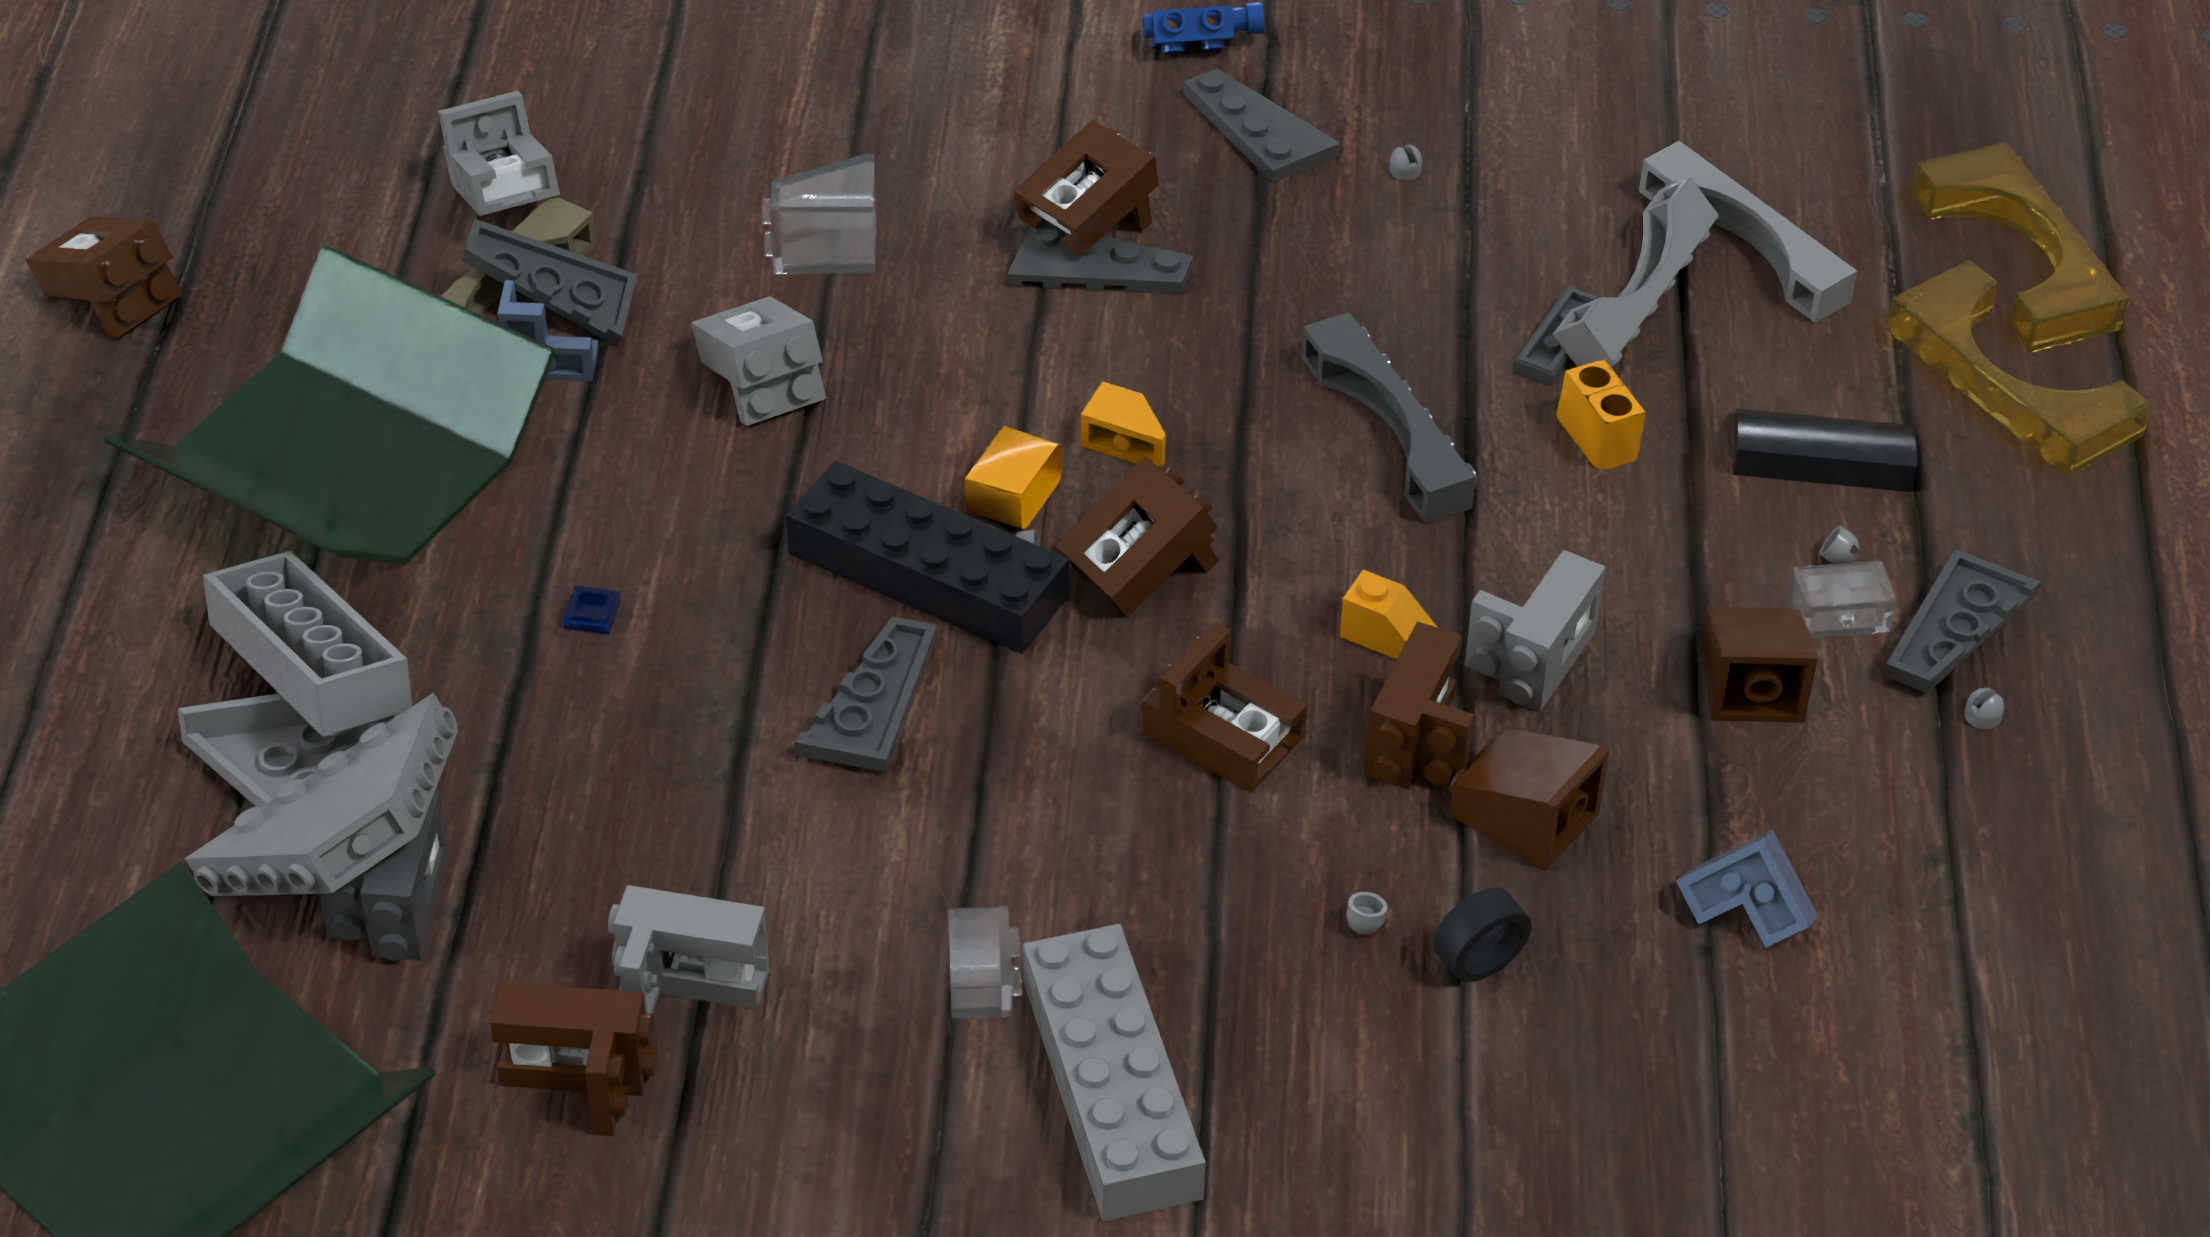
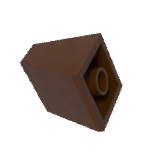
[1701,607,1818,723]
[1449,728,1609,871]

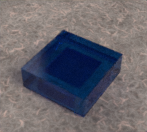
[563,585,621,635]

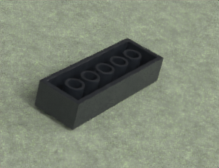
[786,461,1069,655]

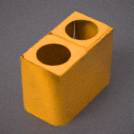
[1556,359,1646,470]
[964,426,1063,530]

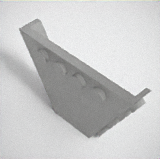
[184,692,458,896]
[178,694,402,808]

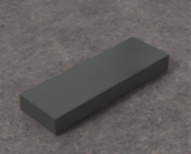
[1513,286,1600,386]

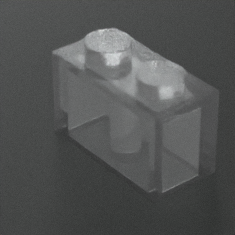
[1786,561,1896,638]
[948,906,1022,1019]

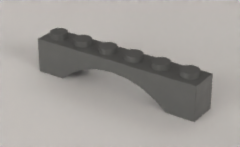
[1301,312,1478,524]

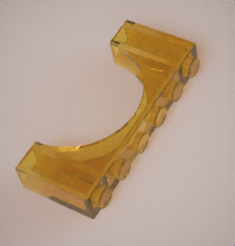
[1911,142,2129,352]
[1887,260,2153,477]

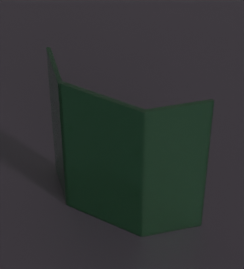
[103,245,555,565]
[0,861,436,1237]

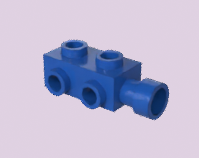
[1142,2,1264,54]

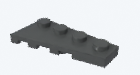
[1183,68,1341,183]
[461,219,638,347]
[1007,224,1194,295]
[1884,549,2041,693]
[794,616,938,772]

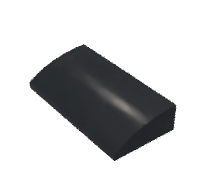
[1733,408,1917,492]

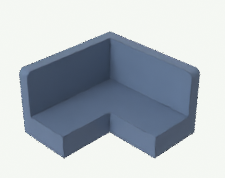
[498,280,599,382]
[1676,829,1818,948]

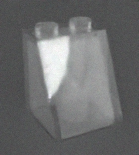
[762,154,877,274]

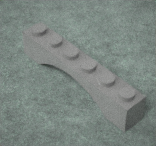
[1639,141,1857,323]
[1553,176,1719,367]

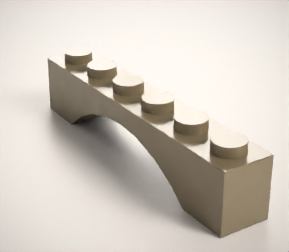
[394,196,596,390]

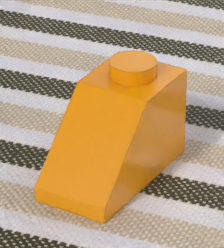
[1080,381,1166,468]
[1339,570,1438,660]

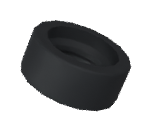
[1433,888,1532,982]

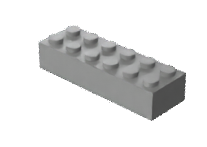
[203,551,412,737]
[1023,923,1206,1222]

